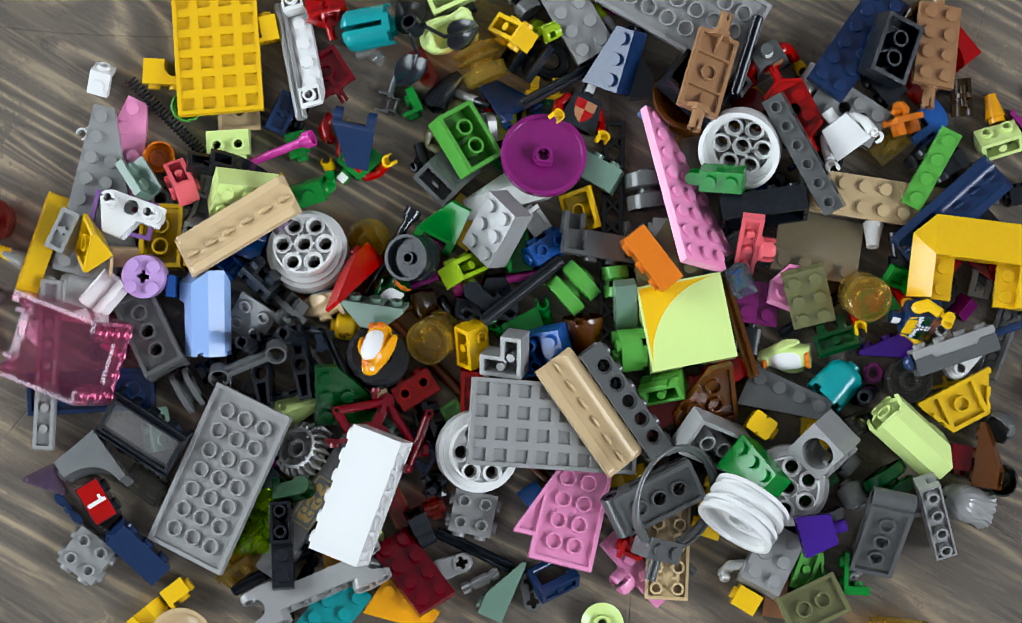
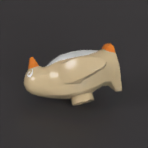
[300,290,347,322]

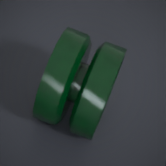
[861,458,915,493]

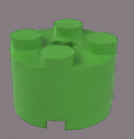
[610,327,648,372]

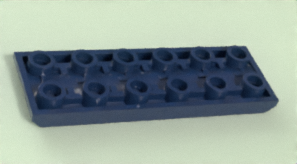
[889,154,1013,263]

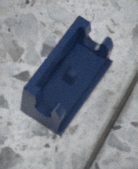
[262,89,295,136]

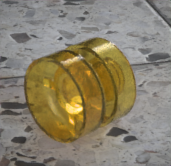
[838,271,892,322]
[406,312,459,365]

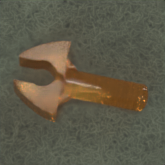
[669,125,704,146]

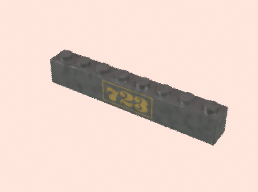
[255,424,354,578]

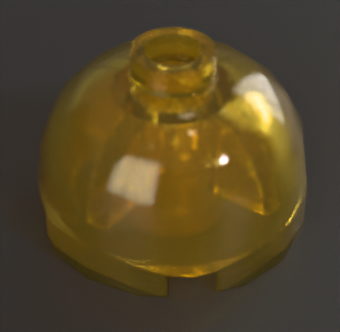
[347,217,391,256]

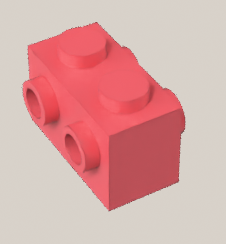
[163,157,201,207]

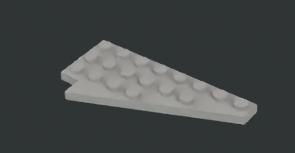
[52,104,137,279]

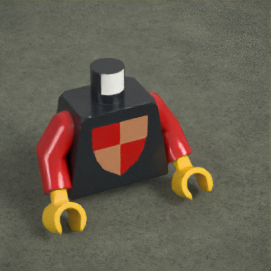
[548,83,610,145]

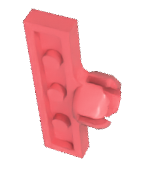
[731,212,777,280]

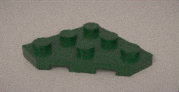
[314,363,378,426]

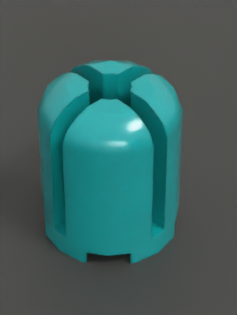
[340,3,398,52]

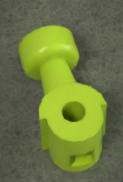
[529,19,562,44]

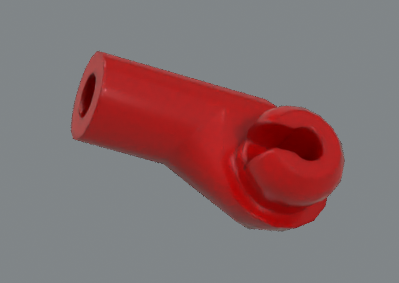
[318,112,336,144]

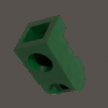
[272,476,316,503]

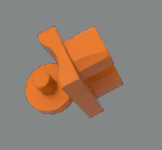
[882,101,924,138]

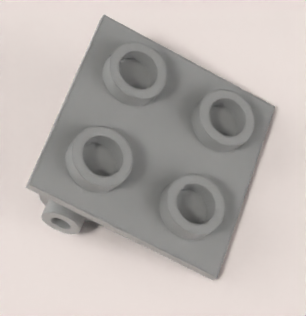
[231,291,276,337]

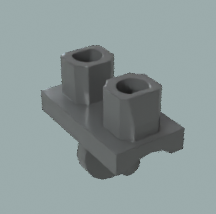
[272,289,310,326]

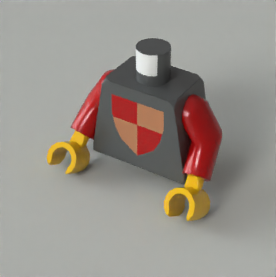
[747,39,807,97]

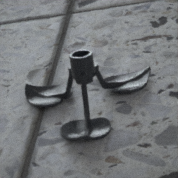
[394,0,479,87]

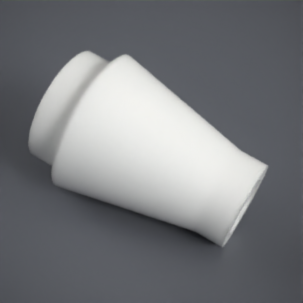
[862,220,884,249]

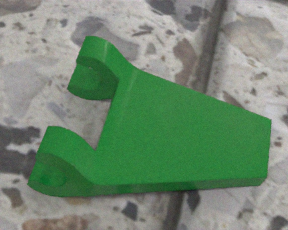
[413,200,472,258]

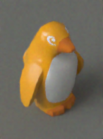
[357,322,398,376]

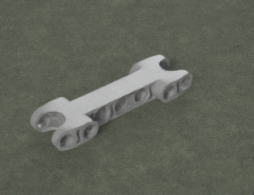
[240,541,392,623]

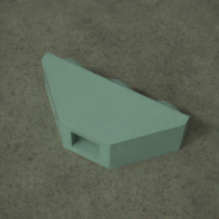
[341,292,409,328]

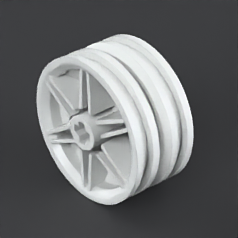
[698,473,790,554]

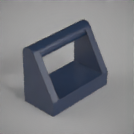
[525,561,580,604]

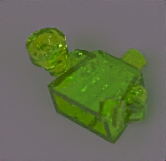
[233,488,276,557]

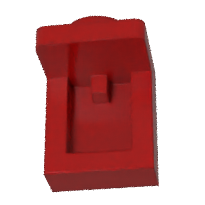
[614,535,643,562]

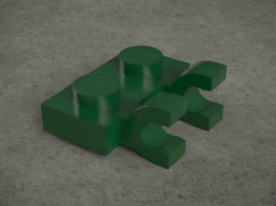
[812,313,860,359]

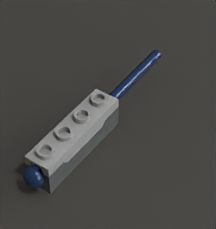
[903,320,1022,376]

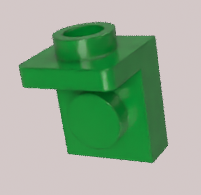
[403,86,425,121]

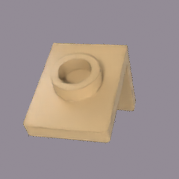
[108,246,139,277]

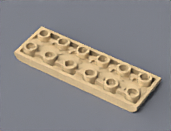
[174,175,303,278]
[534,347,643,478]
[644,483,691,601]

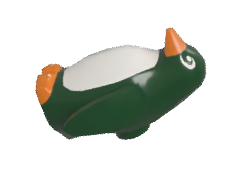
[369,275,411,302]

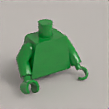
[488,295,553,340]

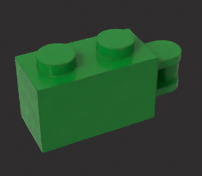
[685,163,746,194]

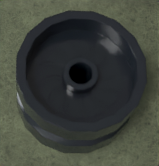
[385,234,440,282]

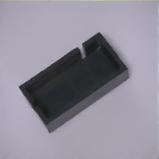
[719,182,809,233]

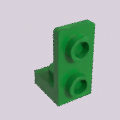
[838,550,870,596]

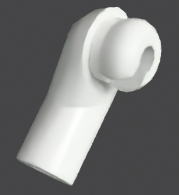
[717,559,745,582]

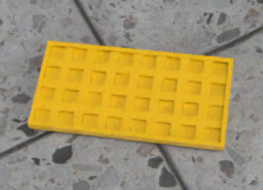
[171,0,265,118]

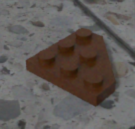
[673,360,739,431]

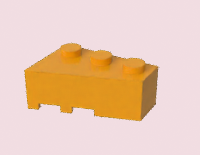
[363,578,441,623]

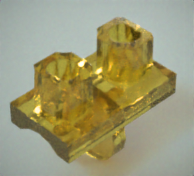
[868,133,912,167]
[214,549,254,588]

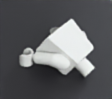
[820,107,884,174]

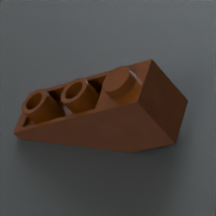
[969,422,1005,491]

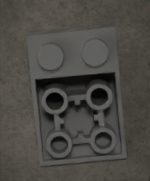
[413,149,487,207]

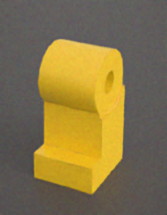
[126,596,170,623]

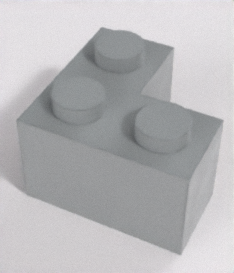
[480,328,530,380]

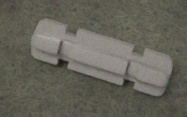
[460,567,501,594]

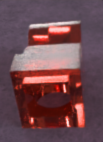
[406,46,437,88]

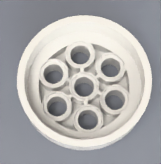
[698,107,782,191]
[267,211,350,294]
[435,410,516,493]
[766,443,829,527]

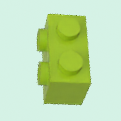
[437,251,489,290]

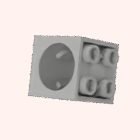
[788,409,861,481]

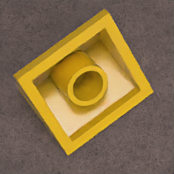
[558,185,602,231]
[74,213,113,273]

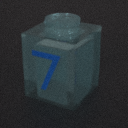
[724,262,758,299]

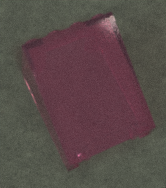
[0,290,134,406]

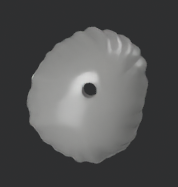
[942,483,997,529]

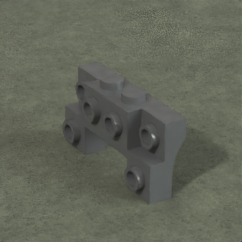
[560,210,646,266]

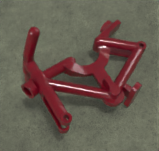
[324,388,434,473]

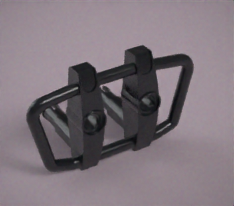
[225,323,346,408]

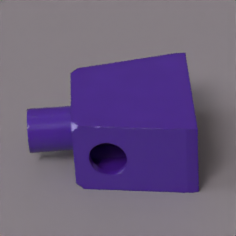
[793,513,848,558]

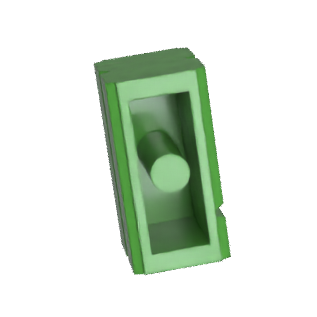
[638,369,689,406]

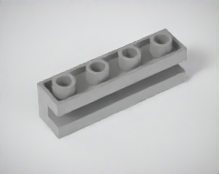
[913,472,958,561]

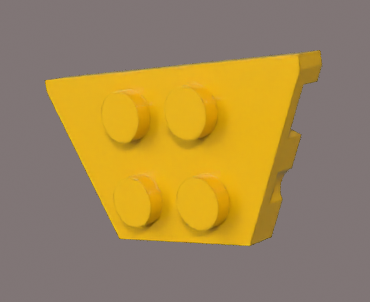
[916,366,991,433]

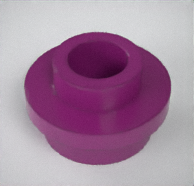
[862,362,884,384]

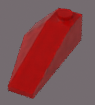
[325,242,384,312]

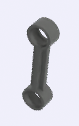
[208,339,287,386]

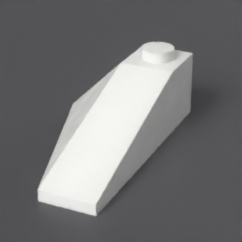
[463,173,551,221]

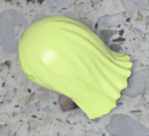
[420,6,479,55]

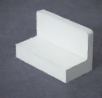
[79,268,128,321]

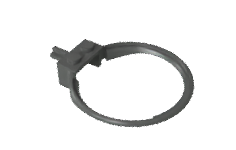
[631,444,718,582]

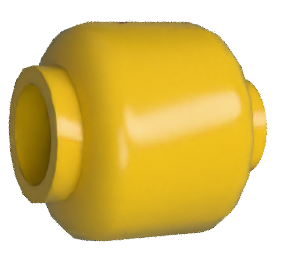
[330,312,360,340]

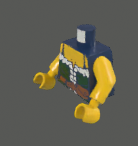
[888,299,956,345]

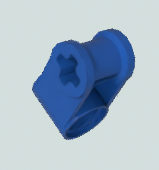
[216,254,245,282]

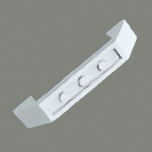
[281,0,325,109]

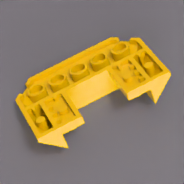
[906,214,1022,311]

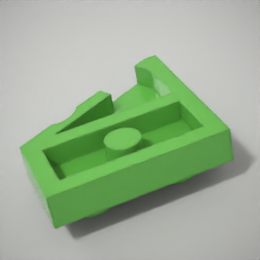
[788,551,826,589]

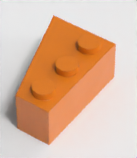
[619,224,683,293]

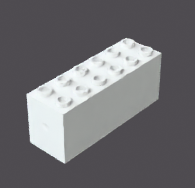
[309,424,413,567]

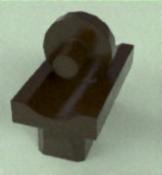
[949,78,974,118]

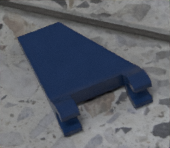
[478,80,543,130]
[332,106,378,171]

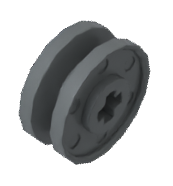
[169,366,208,414]

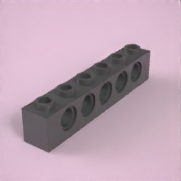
[762,92,846,216]
[577,341,673,463]

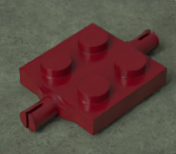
[318,44,356,104]

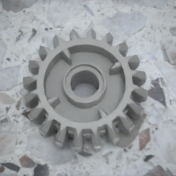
[276,422,329,479]

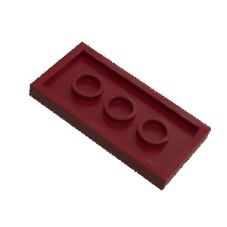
[373,527,455,618]

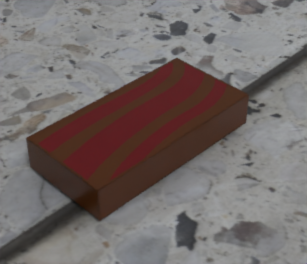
[388,484,414,530]

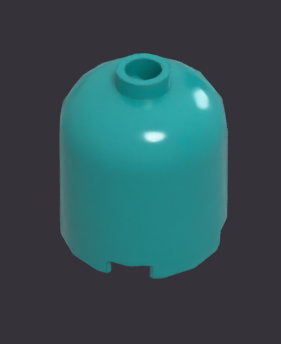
[807,359,862,414]

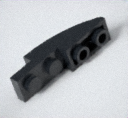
[186,148,268,176]
[269,501,295,591]

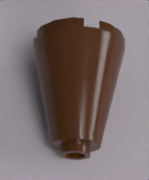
[561,313,604,355]

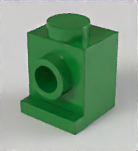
[284,129,311,164]

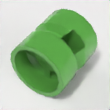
[601,265,629,298]

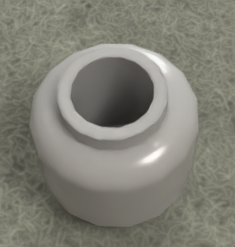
[837,478,869,512]

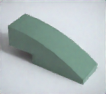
[612,278,638,331]

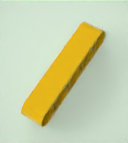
[15,191,70,296]

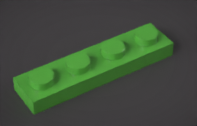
[900,125,962,211]

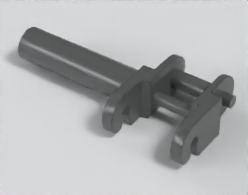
[373,62,404,116]

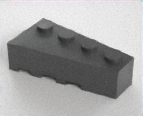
[737,366,832,420]

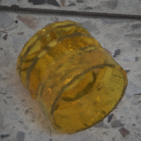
[454,38,509,90]

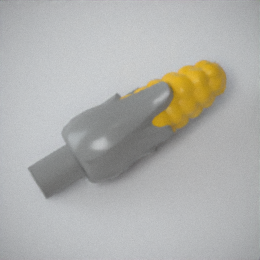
[0,244,27,269]

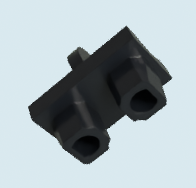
[410,401,445,441]

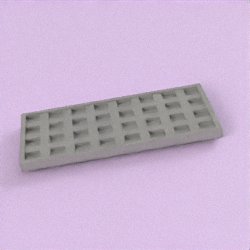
[466,377,640,475]

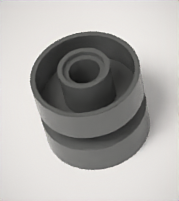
[624,168,666,212]

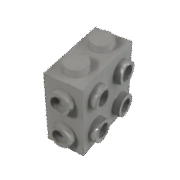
[445,487,502,542]
[57,525,119,586]

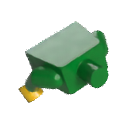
[279,157,336,209]

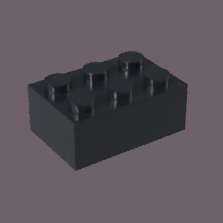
[857,10,925,90]
[655,48,732,128]

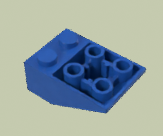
[498,322,573,379]

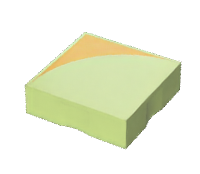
[637,272,738,375]

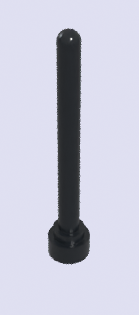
[361,205,422,296]

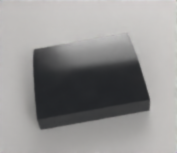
[496,39,555,84]

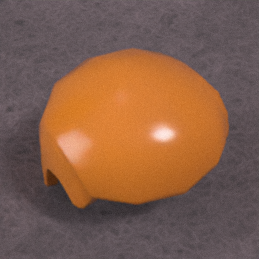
[143,141,176,173]

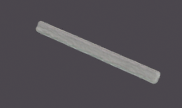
[274,2,307,121]

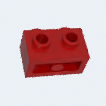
[391,366,441,412]

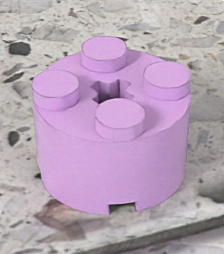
[121,255,169,298]

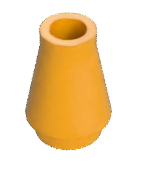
[983,93,1006,126]

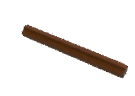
[722,277,759,379]

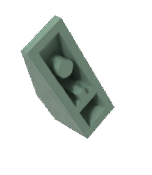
[476,561,527,623]

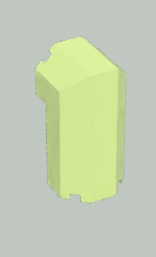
[866,394,953,479]

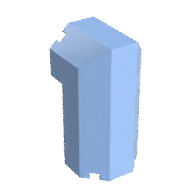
[179,269,232,357]

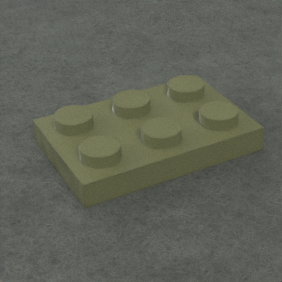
[780,262,836,330]
[775,572,852,623]

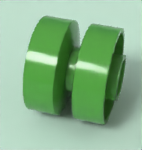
[544,259,601,317]

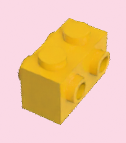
[488,12,539,54]
[454,318,489,371]

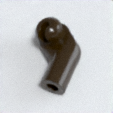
[903,0,926,23]

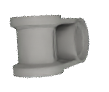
[433,552,473,580]

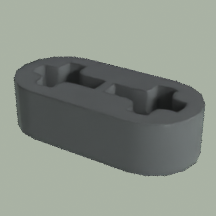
[520,572,542,612]

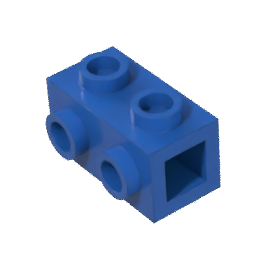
[521,226,564,268]

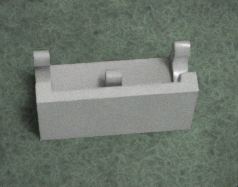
[44,206,83,258]

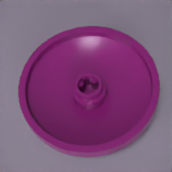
[501,114,587,197]

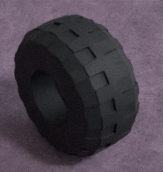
[345,327,410,390]

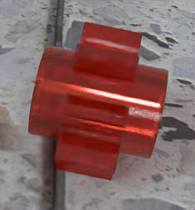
[422,494,447,521]

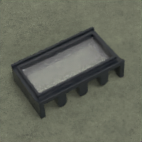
[94,386,195,478]

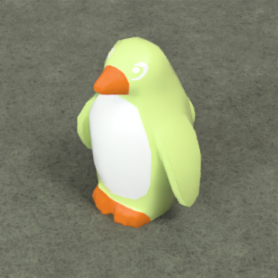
[756,339,812,374]

